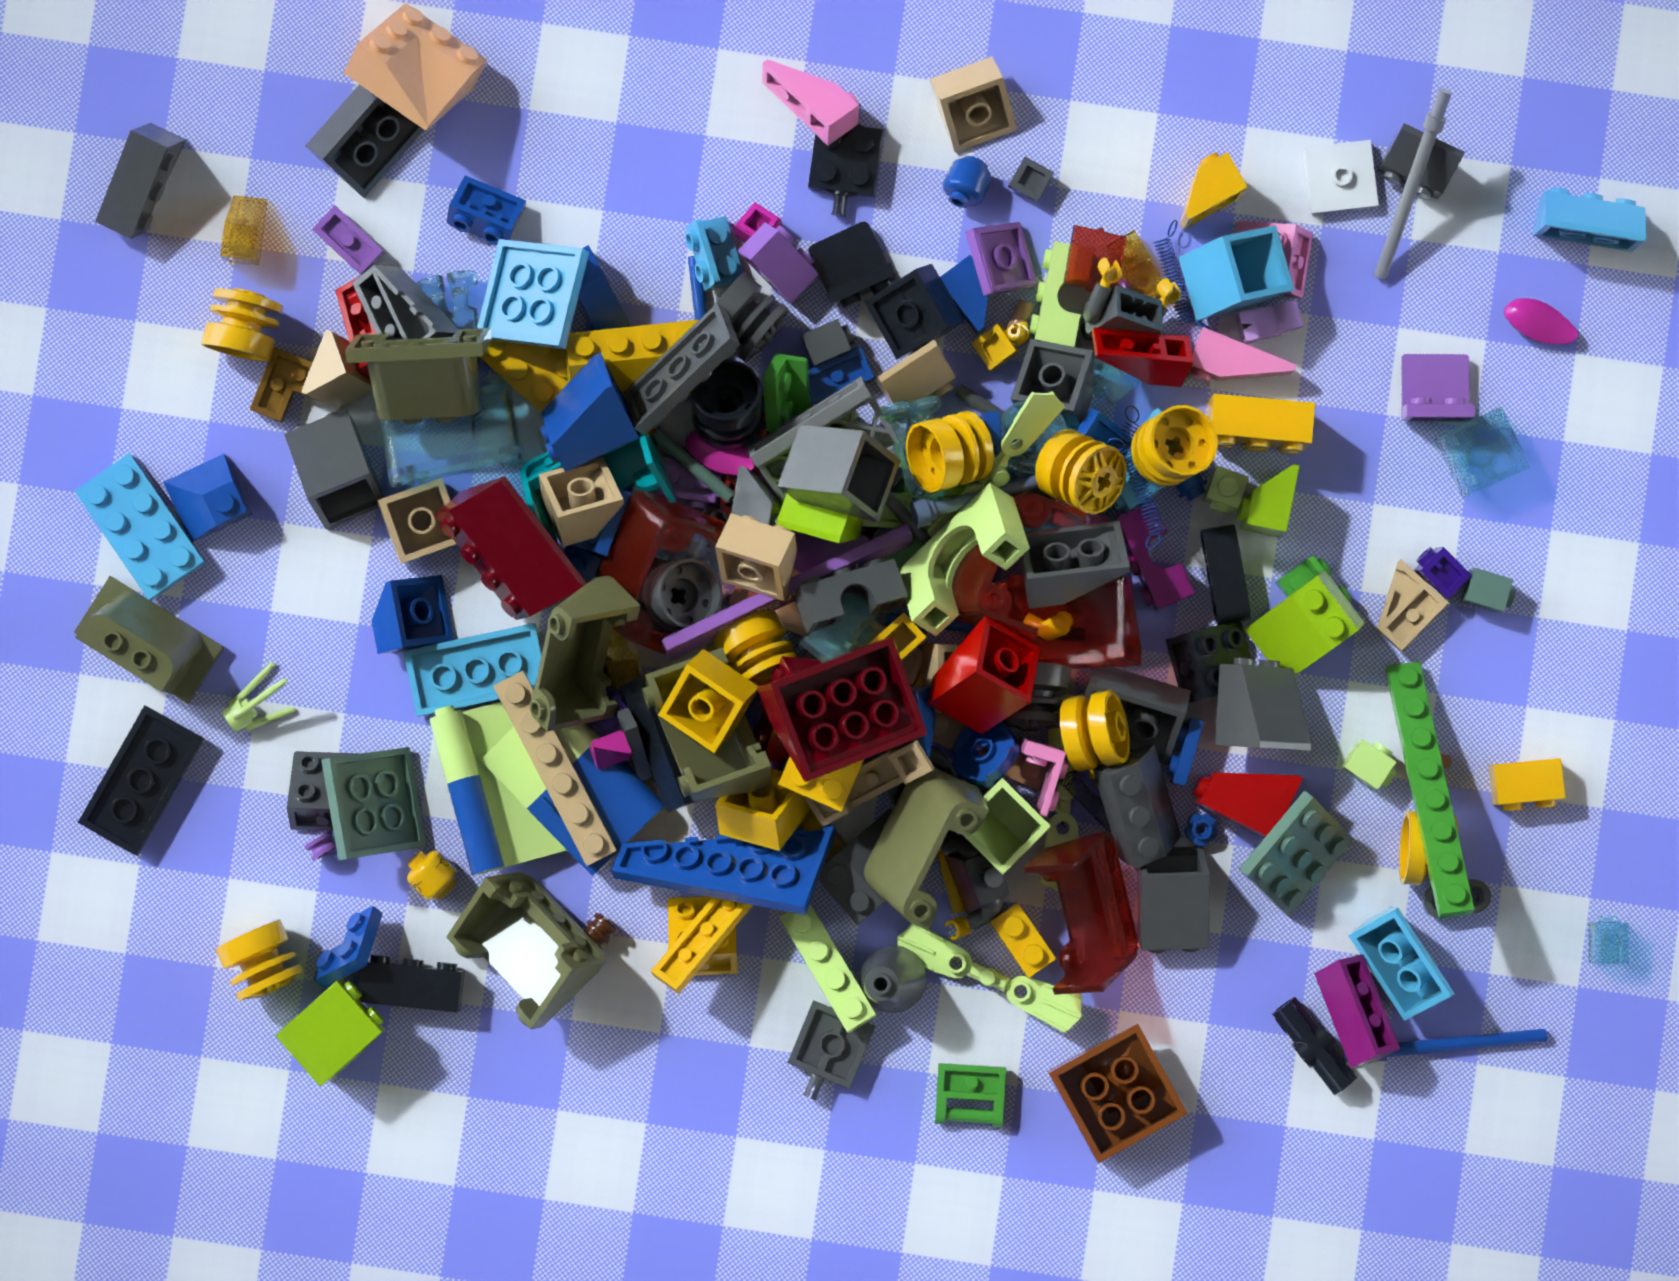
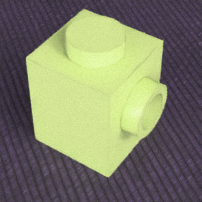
[1203,466,1249,514]
[1340,739,1396,790]

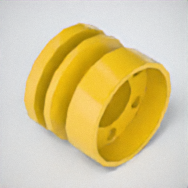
[201,288,283,362]
[1131,405,1218,487]
[906,410,994,493]
[1035,429,1127,515]
[713,610,799,693]
[215,919,304,1001]

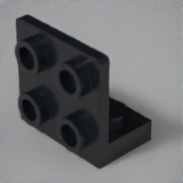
[1166,622,1251,703]

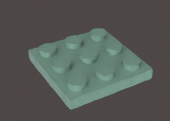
[321,747,427,861]
[1239,791,1353,917]

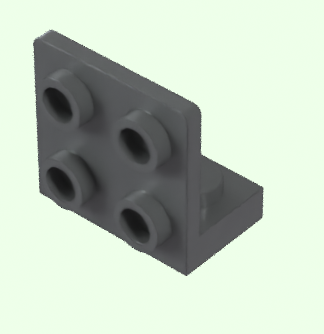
[287,751,359,831]

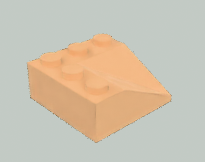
[344,3,487,131]

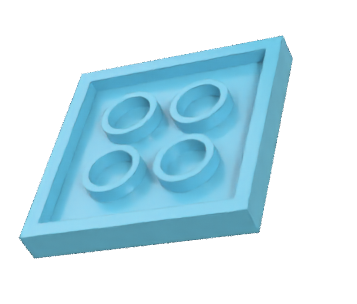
[477,239,589,349]

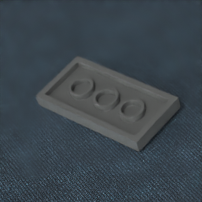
[623,302,740,436]

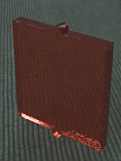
[1063,225,1127,292]

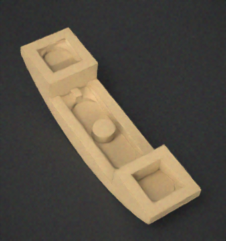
[805,739,934,827]

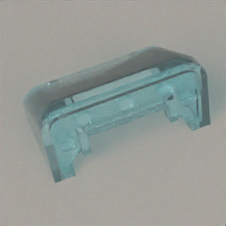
[380,379,526,491]

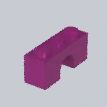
[1115,501,1195,612]

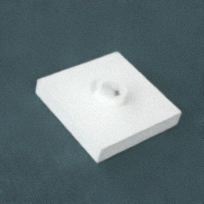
[1303,140,1379,215]

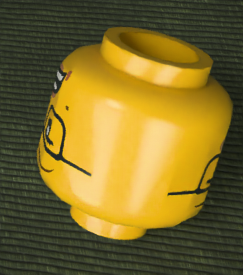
[407,850,457,901]

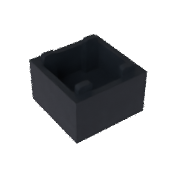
[864,264,965,360]

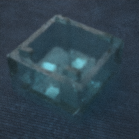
[1435,406,1530,499]

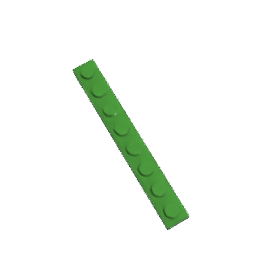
[1385,662,1475,919]

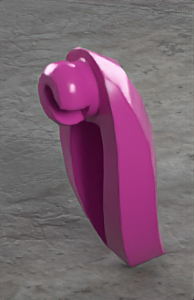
[1504,298,1578,345]
[686,430,755,475]

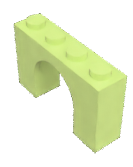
[898,482,1030,636]

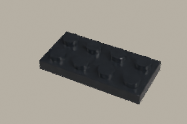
[77,705,205,856]

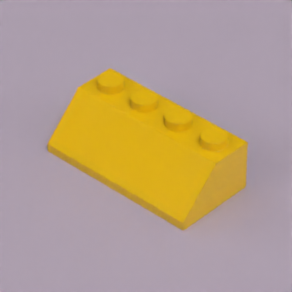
[563,320,699,398]

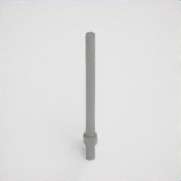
[1374,88,1452,279]

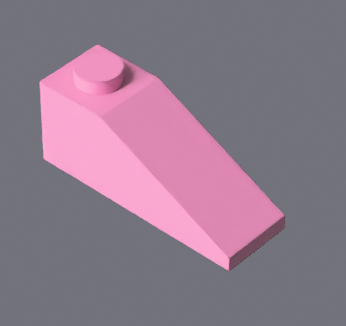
[762,60,859,146]
[1190,327,1297,383]

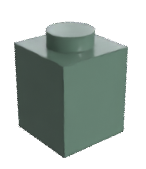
[1460,568,1516,613]

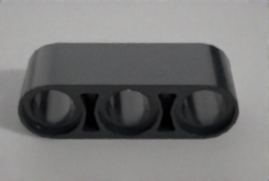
[1200,524,1251,625]

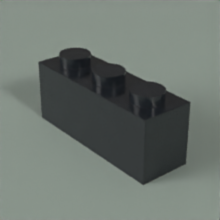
[358,955,465,1012]

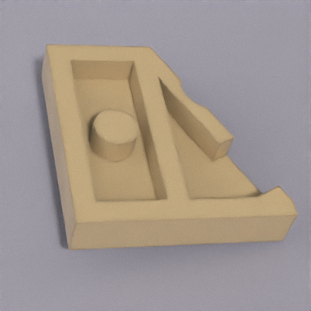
[1377,559,1448,653]

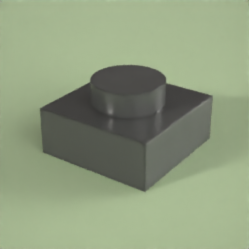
[1008,156,1054,203]

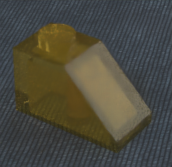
[220,195,268,266]

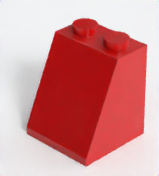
[927,617,1040,734]
[1192,772,1303,838]

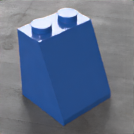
[540,352,639,472]

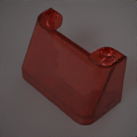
[996,575,1142,669]

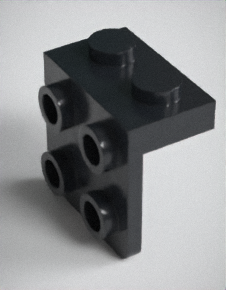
[808,221,895,309]

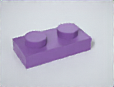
[312,205,385,275]

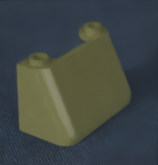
[530,576,641,732]
[642,648,772,801]
[864,768,989,931]
[446,872,606,1030]

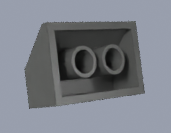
[305,84,424,198]
[1083,661,1191,765]
[1093,743,1181,868]

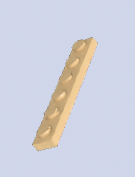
[493,670,617,866]

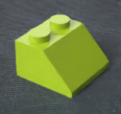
[1236,464,1300,537]

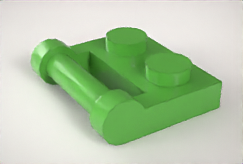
[935,1063,1006,1128]

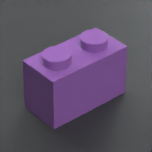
[738,222,819,303]

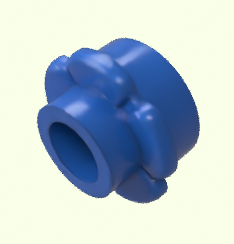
[1176,473,1208,501]
[1185,814,1218,847]

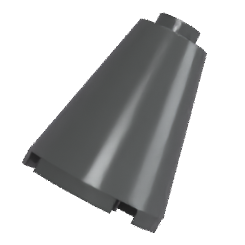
[860,945,927,1013]

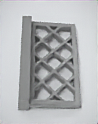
[748,377,906,504]

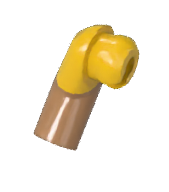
[1006,300,1034,345]

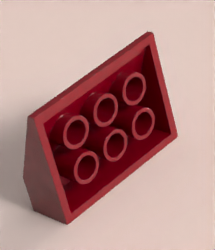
[435,476,587,620]
[757,637,928,782]

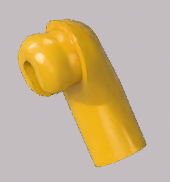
[1022,611,1073,641]

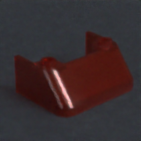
[594,491,726,659]
[952,494,1087,645]
[1024,832,1138,995]

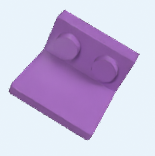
[1401,354,1475,422]

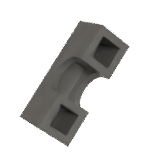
[793,558,908,634]

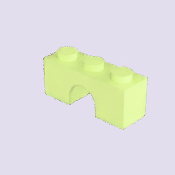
[1029,241,1094,347]

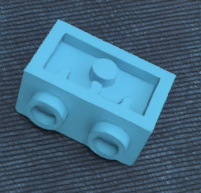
[685,216,743,291]

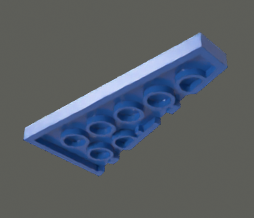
[611,825,836,915]

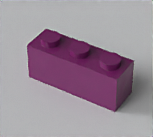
[1314,954,1400,1068]

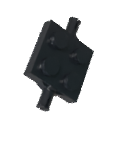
[808,104,884,217]

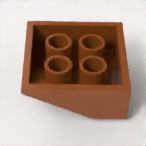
[1047,1024,1188,1163]

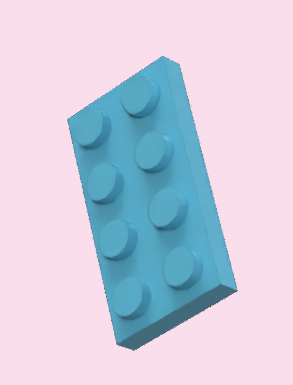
[74,453,206,601]
[403,623,542,717]

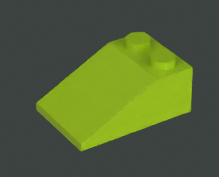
[1245,570,1365,675]

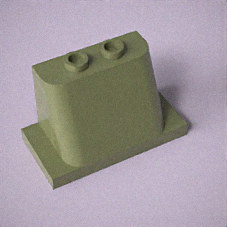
[345,328,492,424]
[74,576,225,704]

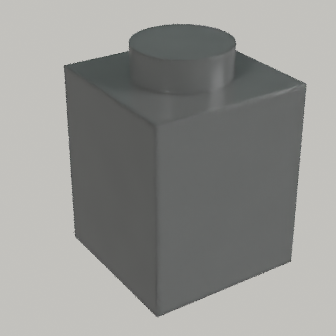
[801,319,855,367]

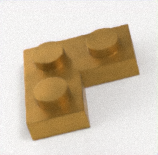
[249,347,318,423]

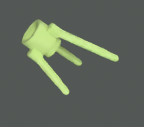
[222,662,295,733]

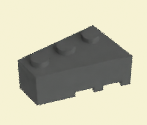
[95,123,187,239]
[352,265,458,340]

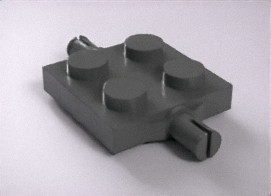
[787,1000,876,1100]

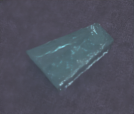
[799,595,893,662]

